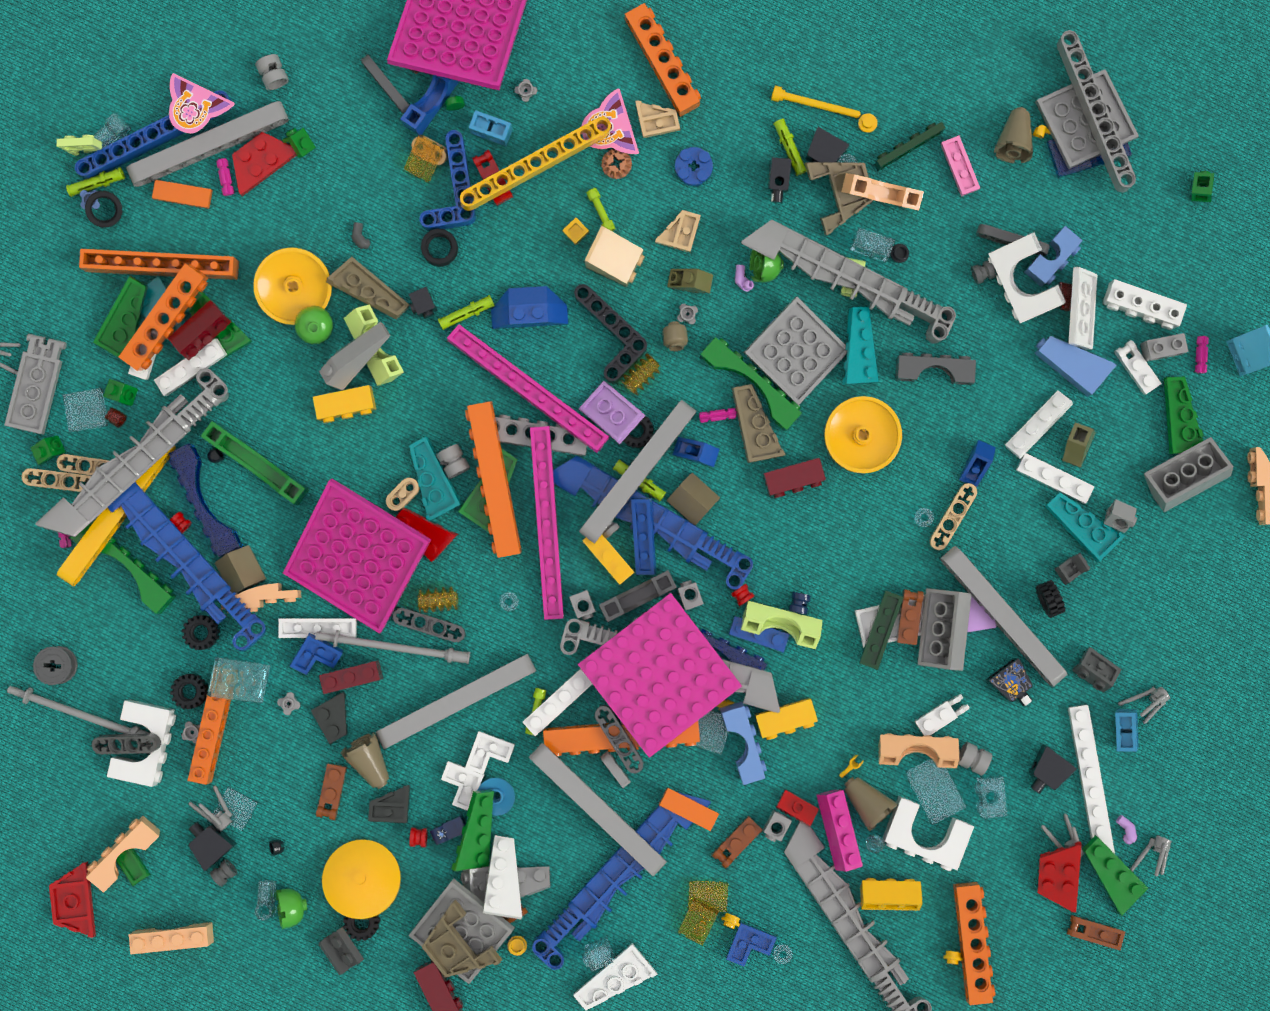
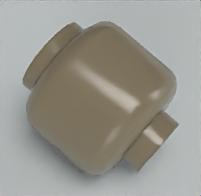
[662,321,688,351]

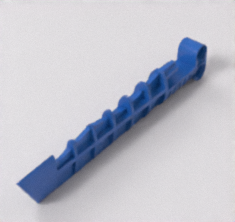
[553,456,753,590]
[107,482,266,652]
[532,791,711,970]

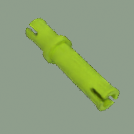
[773,119,807,176]
[66,167,125,197]
[438,295,495,330]
[613,459,666,502]

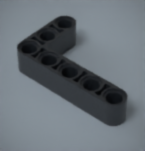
[574,284,647,384]

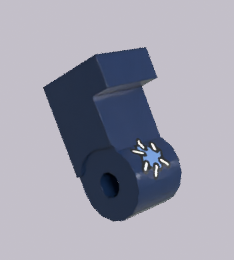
[429,814,466,845]

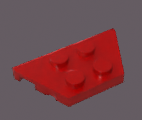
[232,132,297,196]
[1037,842,1082,912]
[49,861,96,938]

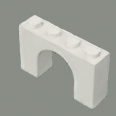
[988,232,1066,323]
[107,700,176,787]
[882,796,974,871]

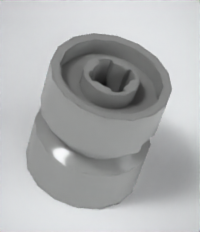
[255,54,289,90]
[436,444,471,479]
[958,741,992,776]

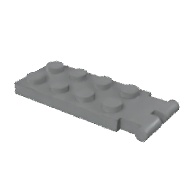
[4,334,67,435]

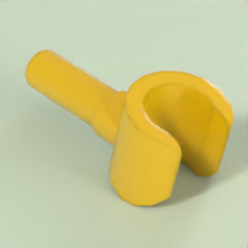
[1033,125,1051,138]
[839,754,864,778]

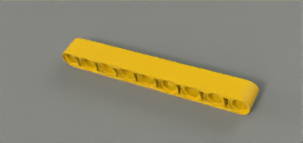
[460,116,611,211]
[57,445,176,586]

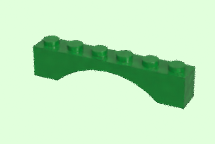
[700,337,802,432]
[201,421,309,505]
[70,520,176,614]

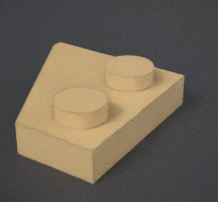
[635,101,680,138]
[655,210,701,253]

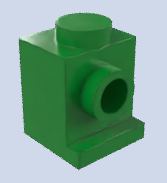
[1191,171,1214,202]

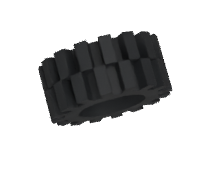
[623,416,653,448]
[1036,580,1066,618]
[182,615,220,650]
[170,674,208,709]
[343,915,380,941]

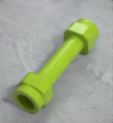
[586,188,616,232]
[525,688,547,735]

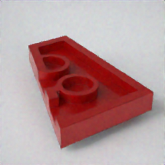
[396,508,458,562]

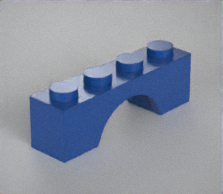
[400,75,459,136]

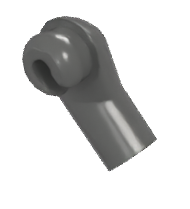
[352,222,370,249]

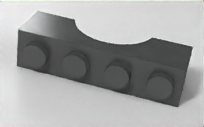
[895,353,976,385]
[599,570,677,622]

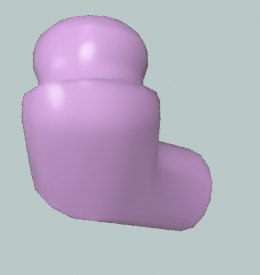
[735,265,754,292]
[1116,815,1137,844]

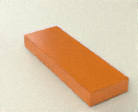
[152,180,213,209]
[659,787,719,831]

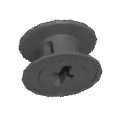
[33,646,78,685]

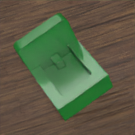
[282,128,316,158]
[103,379,138,406]
[30,436,66,465]

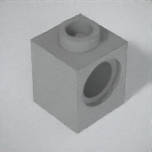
[1104,499,1137,533]
[678,580,703,610]
[569,590,596,620]
[763,809,792,842]

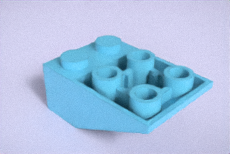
[1226,325,1270,377]

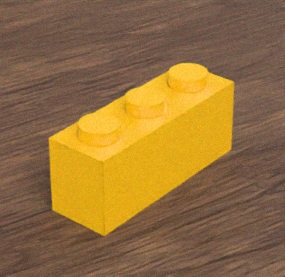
[313,385,376,423]
[582,535,635,585]
[754,698,818,740]
[860,878,922,911]

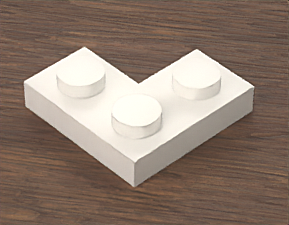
[465,731,515,774]
[441,761,485,811]

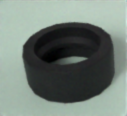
[85,191,123,228]
[421,228,458,267]

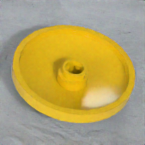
[254,247,332,325]
[824,396,902,474]
[322,840,401,919]

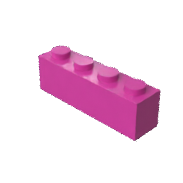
[817,790,863,872]

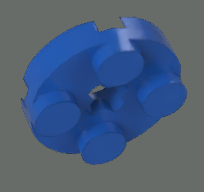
[675,147,713,186]

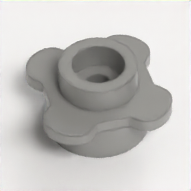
[515,79,537,102]
[677,304,698,325]
[277,692,300,715]
[181,722,200,743]

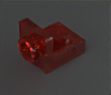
[1058,282,1072,311]

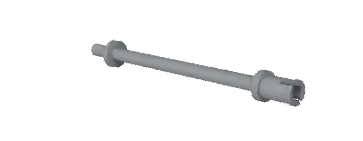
[315,630,470,664]
[7,686,153,745]

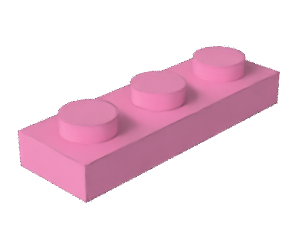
[941,136,980,196]

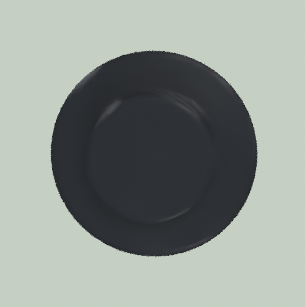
[890,244,909,263]

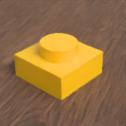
[562,218,589,245]

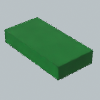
[116,848,151,886]

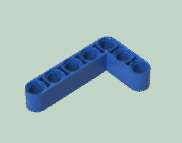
[419,130,476,231]

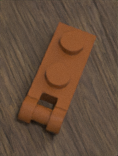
[896,589,924,645]
[316,763,347,820]
[711,816,763,869]
[1066,915,1125,950]

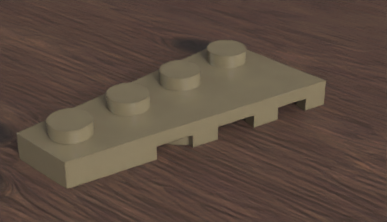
[326,257,410,320]
[732,384,785,463]

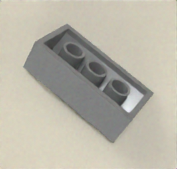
[1144,437,1234,512]
[918,588,972,671]

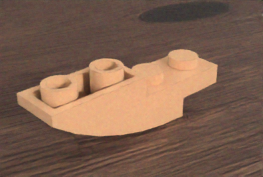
[1247,447,1270,525]
[221,583,301,613]

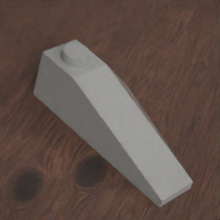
[319,322,391,390]

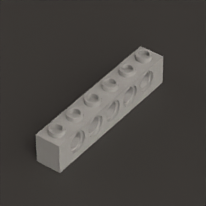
[495,415,587,456]

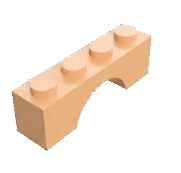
[841,173,924,210]
[878,733,959,768]
[86,816,160,893]
[129,922,214,954]

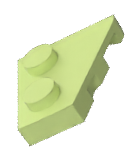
[57,135,102,156]

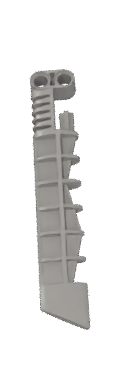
[741,220,956,344]
[35,368,229,537]
[560,619,780,713]
[784,821,932,1011]

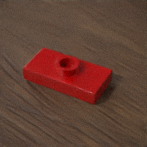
[776,790,819,826]

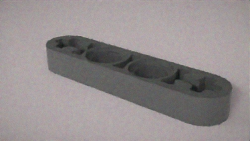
[360,54,409,114]
[976,224,1050,256]
[393,608,466,642]
[595,705,643,773]
[92,733,161,754]

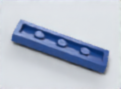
[631,498,656,575]

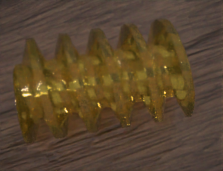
[620,353,661,396]
[418,586,459,613]

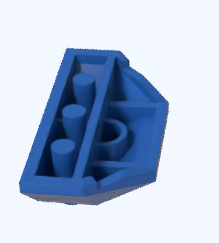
[491,286,568,329]

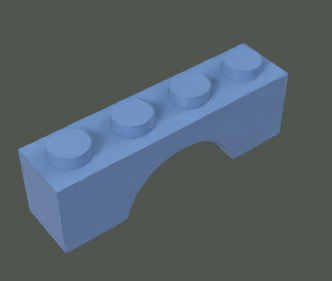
[720,701,767,785]

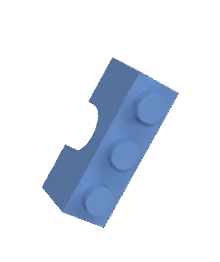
[1024,226,1083,287]

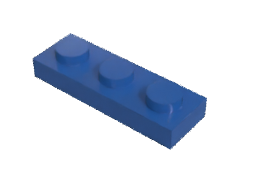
[729,616,790,652]

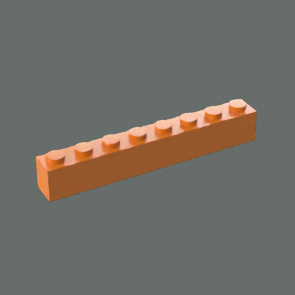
[79,249,239,280]
[465,401,522,558]
[543,720,700,756]

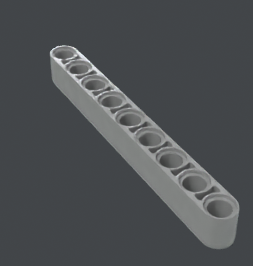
[1057,30,1136,192]
[126,101,289,187]
[579,400,697,544]
[940,546,1068,687]
[375,654,536,749]
[529,743,667,876]

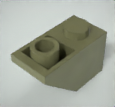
[667,269,713,293]
[1062,422,1096,468]

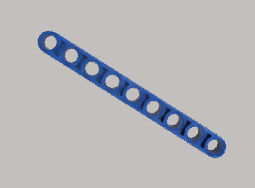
[75,90,232,179]

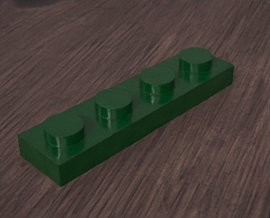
[874,122,946,171]
[859,590,904,670]

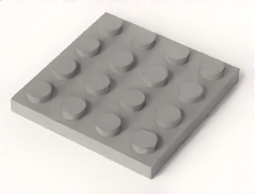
[1035,69,1139,169]
[743,296,847,405]
[409,879,515,984]

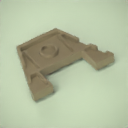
[805,162,874,235]
[422,899,502,977]

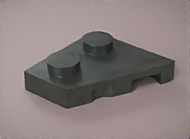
[311,692,348,744]
[368,785,410,823]

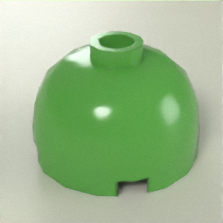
[749,250,784,282]
[295,306,333,344]
[276,888,307,929]

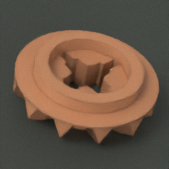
[602,149,632,179]

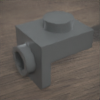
[1054,553,1090,585]

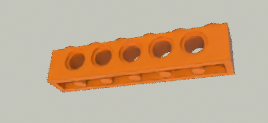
[625,3,701,117]
[119,263,208,371]
[187,665,238,785]
[953,882,995,1005]

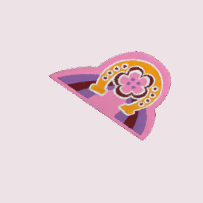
[169,73,235,134]
[582,89,639,154]

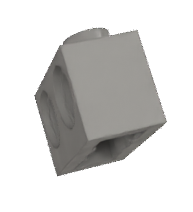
[1140,333,1188,362]

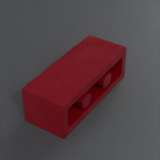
[168,300,231,360]
[763,458,826,499]
[319,660,383,694]
[414,960,463,1011]

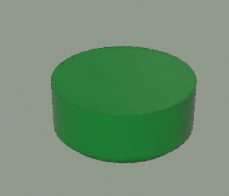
[445,96,465,111]

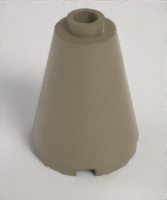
[994,107,1033,163]
[341,733,389,789]
[844,777,898,831]

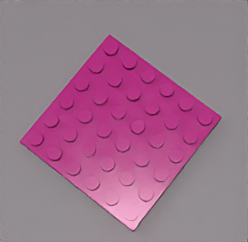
[387,0,527,90]
[283,479,431,634]
[578,593,742,758]

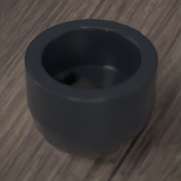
[207,447,225,463]
[269,839,285,856]

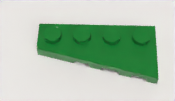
[93,276,148,358]
[185,289,253,361]
[1164,377,1204,454]
[458,449,518,532]
[451,789,494,871]
[1082,835,1148,916]

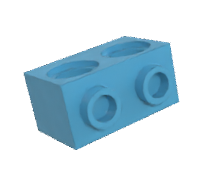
[469,110,513,146]
[1115,709,1139,752]

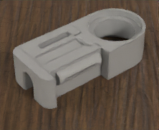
[600,751,631,788]

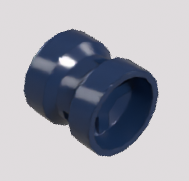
[788,592,811,615]

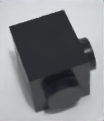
[409,287,437,319]

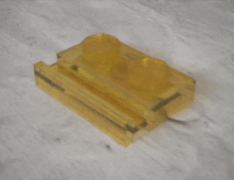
[404,134,444,182]
[688,881,728,912]
[678,898,719,946]

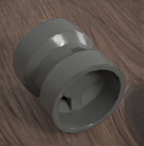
[971,260,996,285]
[210,859,238,887]

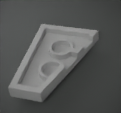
[517,867,550,898]

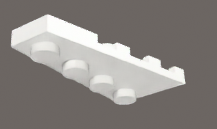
[482,835,522,919]
[573,943,658,1010]

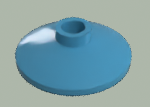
[477,777,515,816]

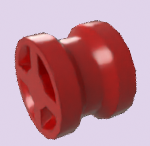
[170,512,192,533]
[731,583,755,607]
[410,827,428,848]

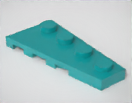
[409,437,462,521]

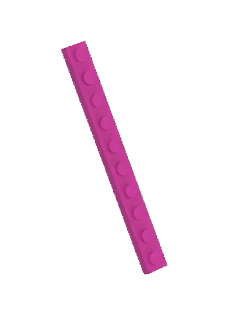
[447,324,609,453]
[530,426,564,620]

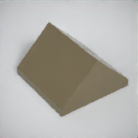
[667,473,720,525]
[215,545,267,595]

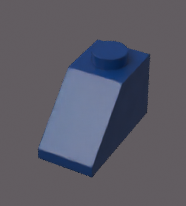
[672,437,720,467]
[959,440,996,488]

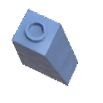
[1035,336,1116,397]

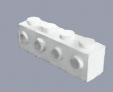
[1102,279,1187,330]

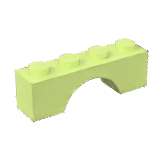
[344,304,404,386]
[741,601,823,649]

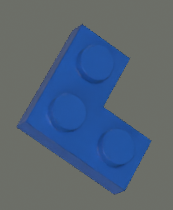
[290,633,343,675]
[726,922,777,966]

